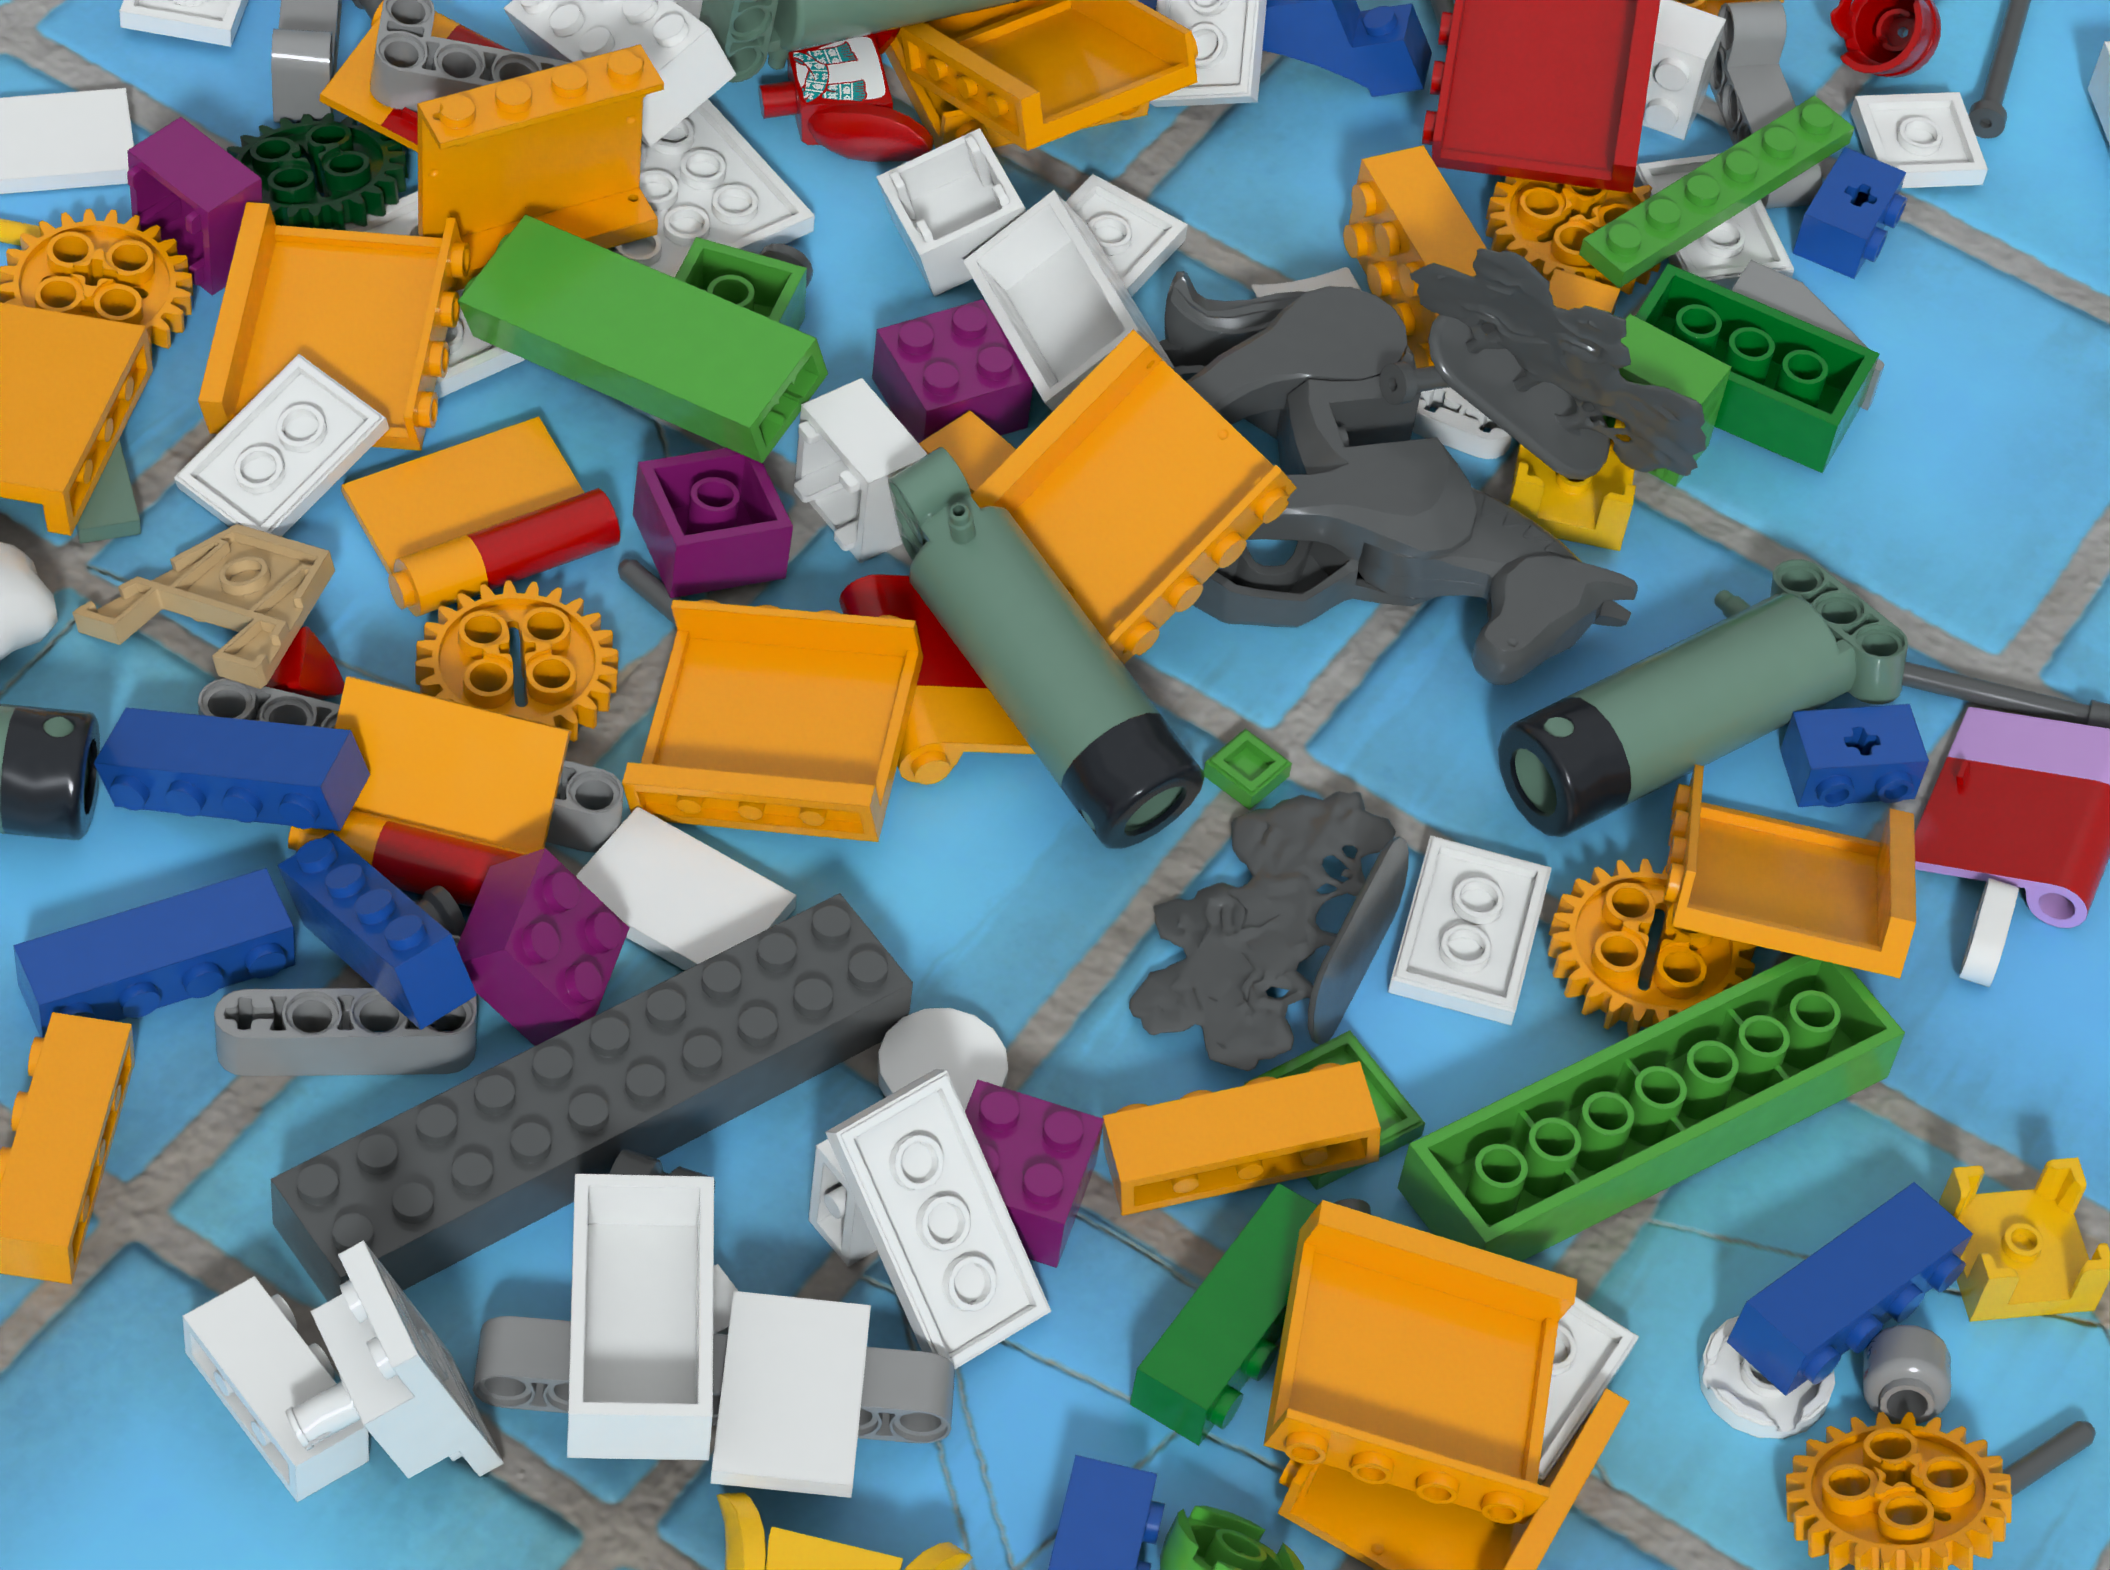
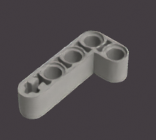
[271,0,342,123]
[370,0,571,113]
[1709,0,1822,209]
[214,935,477,1076]

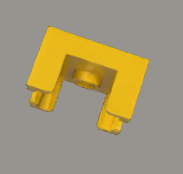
[1508,419,1636,551]
[1939,1157,2110,1322]

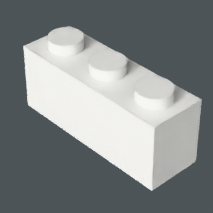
[182,1276,369,1503]

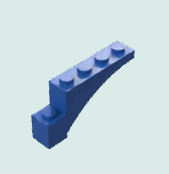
[1138,0,1432,97]

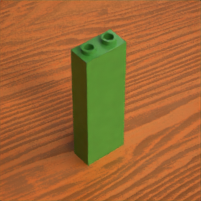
[458,214,828,463]

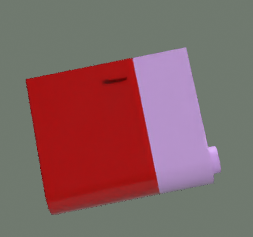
[1915,707,2110,928]

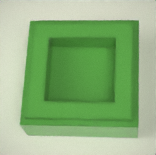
[1203,728,1292,810]

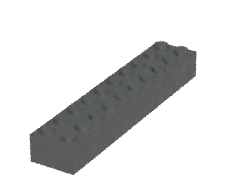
[271,893,913,1302]

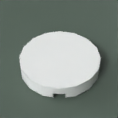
[877,1008,1008,1111]
[1698,1316,1835,1439]

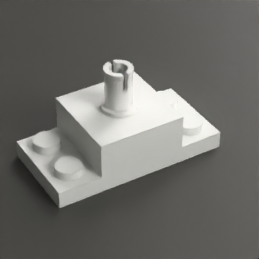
[285,1240,504,1479]

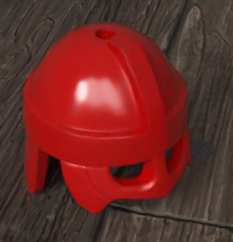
[1830,0,1941,78]

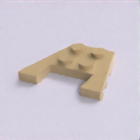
[72,524,335,689]

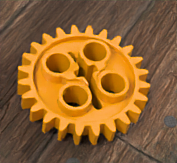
[1485,174,1661,295]
[0,209,193,360]
[415,580,619,742]
[1547,859,1756,1037]
[1786,1412,2012,1570]

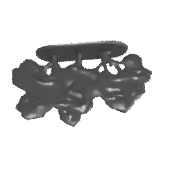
[1410,248,1707,480]
[1129,791,1409,1071]

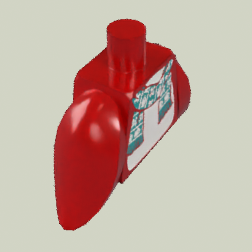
[758,28,934,162]

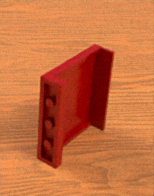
[1422,0,1660,193]

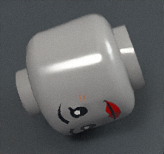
[1863,1325,1951,1424]

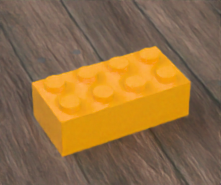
[1343,145,1487,368]

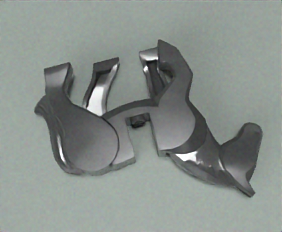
[1159,271,1638,685]

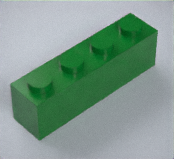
[1130,1183,1318,1446]

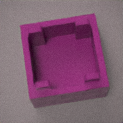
[127,117,262,296]

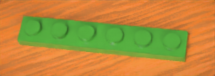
[1579,95,1855,288]

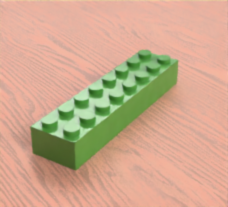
[1397,955,1905,1262]

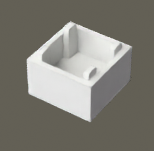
[876,128,1026,297]
[793,378,928,563]

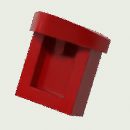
[265,626,345,700]

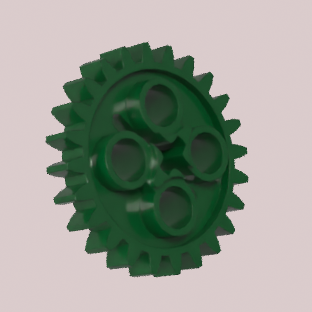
[227,113,408,231]

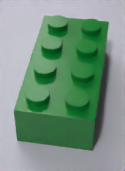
[1635,263,1880,473]

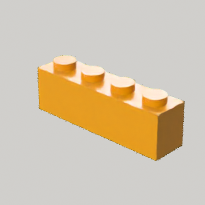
[0,1012,135,1284]
[1102,1061,1381,1216]

